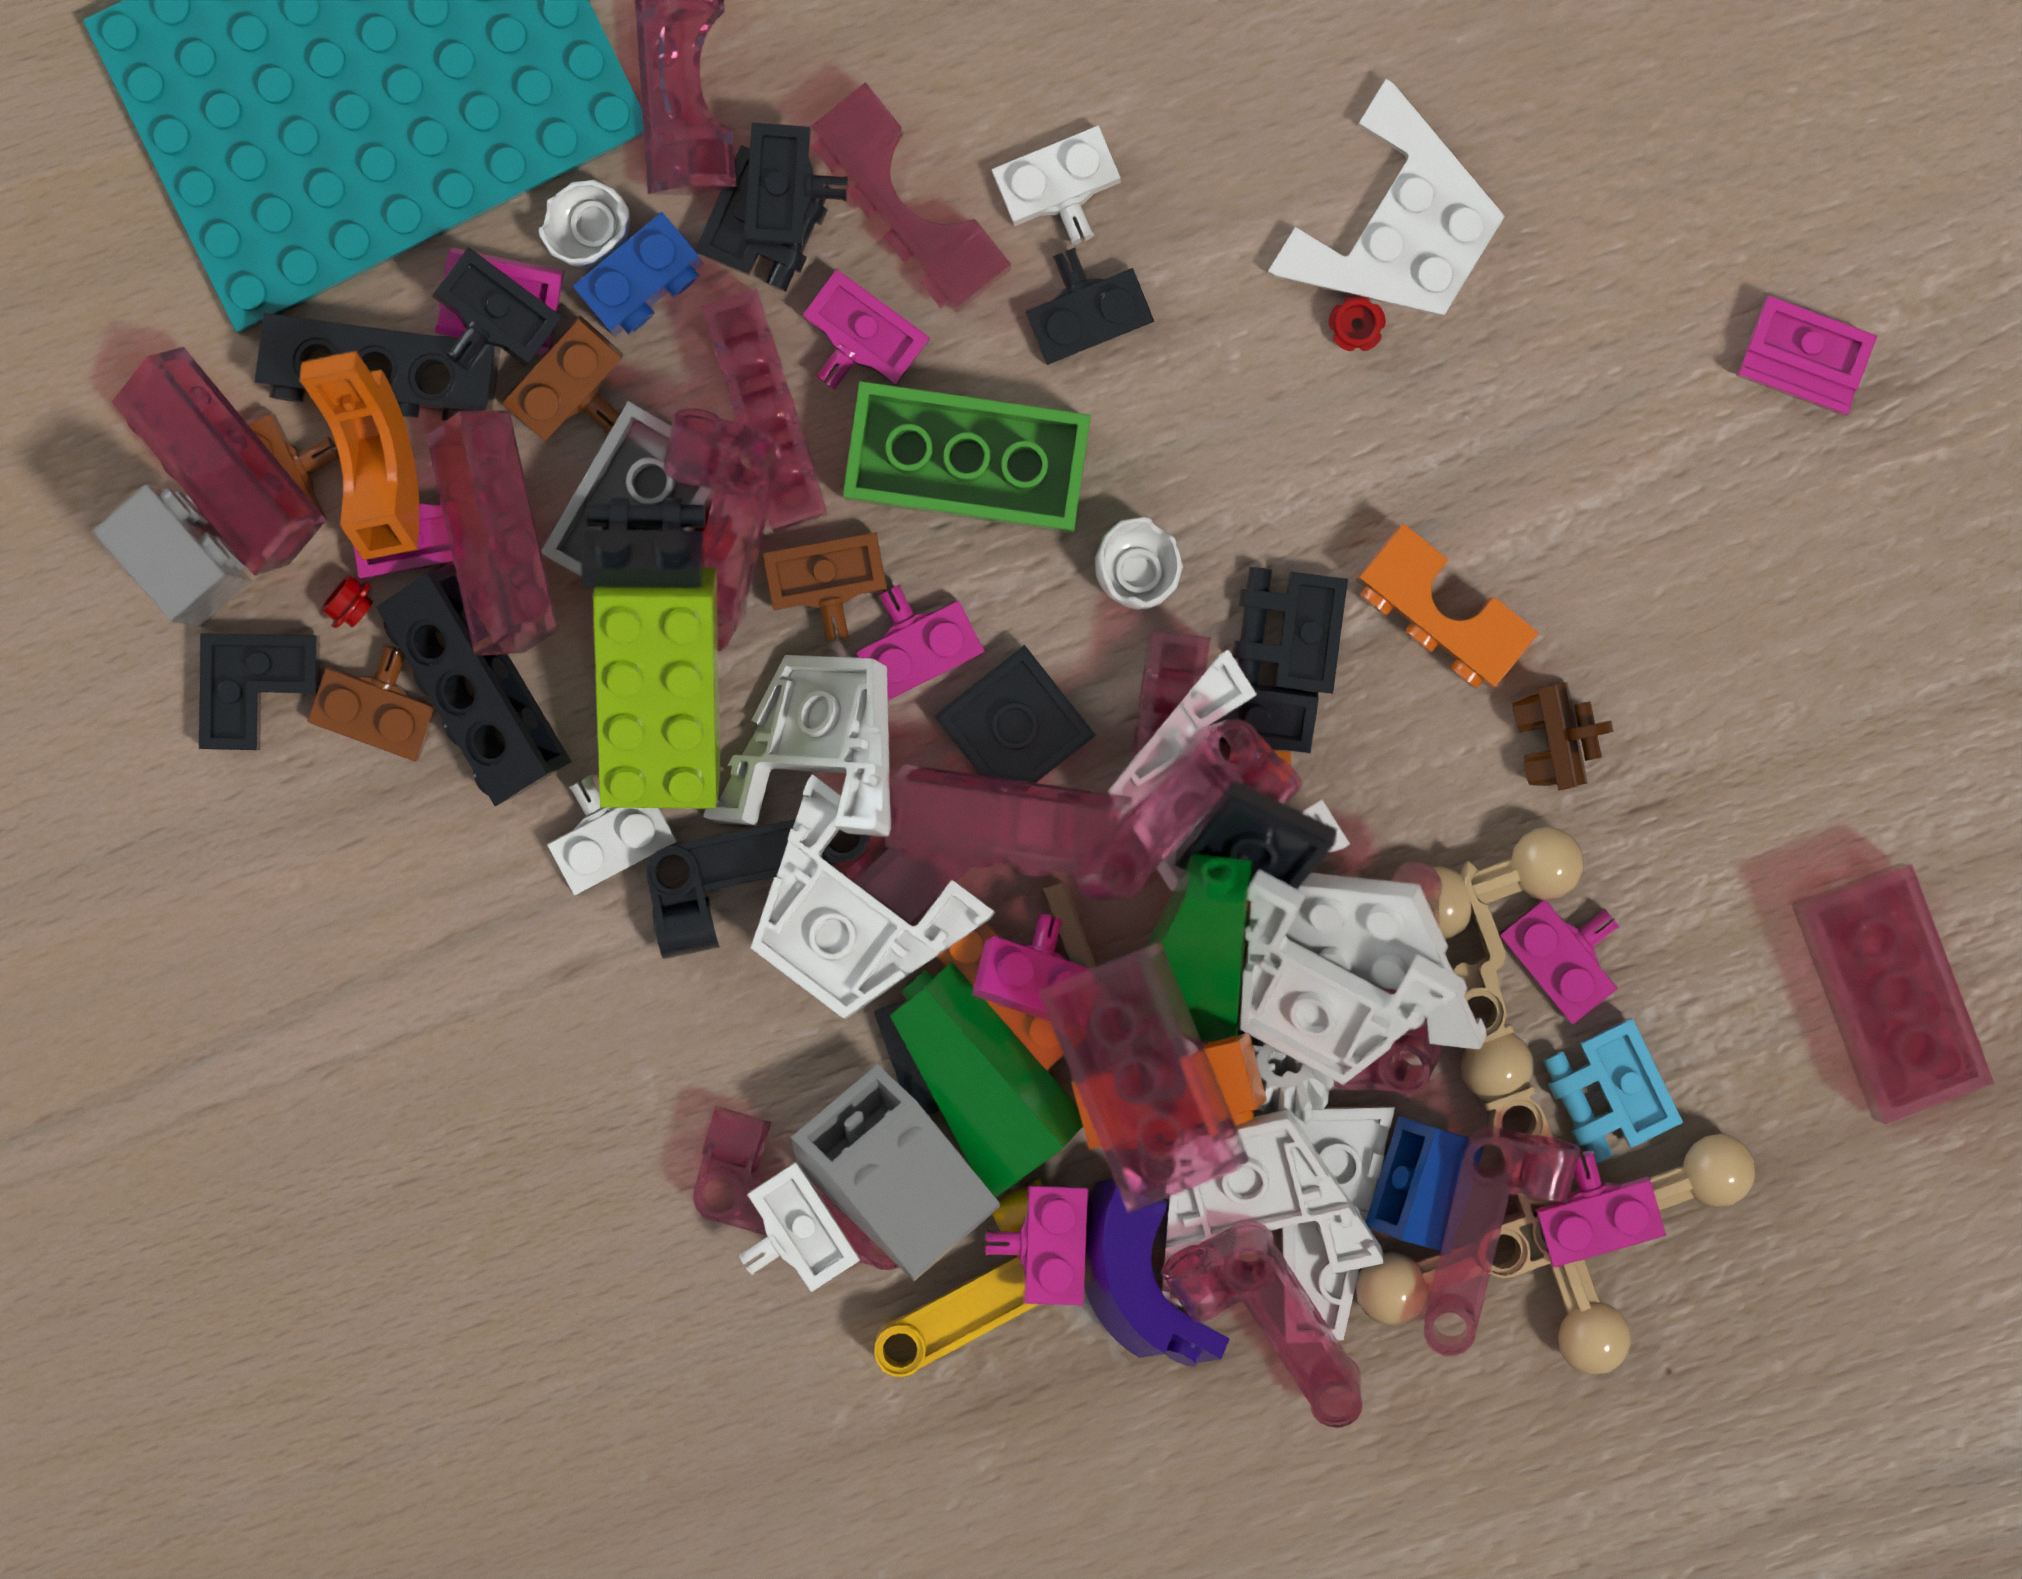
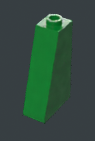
[1121,854,1252,1042]
[890,962,1083,1198]

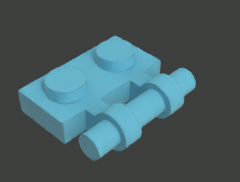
[1542,1018,1683,1164]

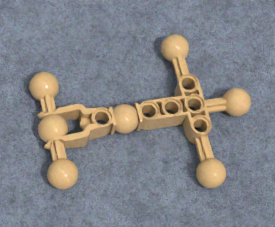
[1355,827,1756,1375]

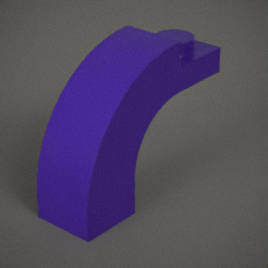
[1084,1176,1230,1367]

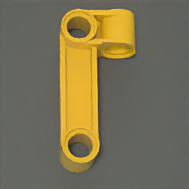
[874,1178,1044,1377]

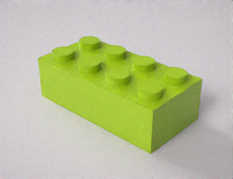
[593,567,720,809]

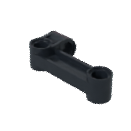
[647,819,870,959]

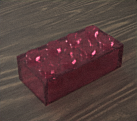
[1791,863,1994,1124]
[1038,941,1250,1213]

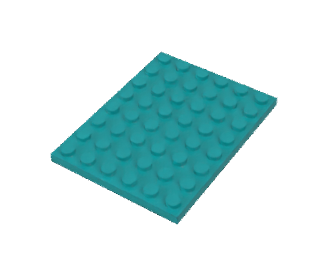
[83,0,653,334]

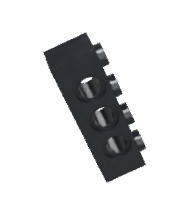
[255,313,501,425]
[376,563,572,806]

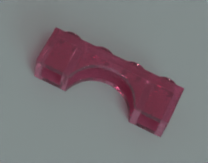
[635,0,736,196]
[810,82,1011,313]

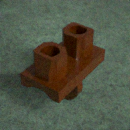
[1512,682,1614,791]

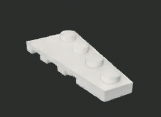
[1281,1106,1395,1342]

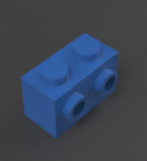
[573,212,703,337]
[1365,1116,1485,1254]

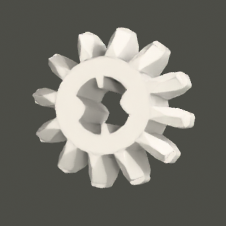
[1252,1039,1334,1124]

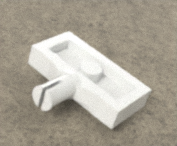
[992,125,1121,245]
[547,775,677,896]
[739,1161,861,1292]

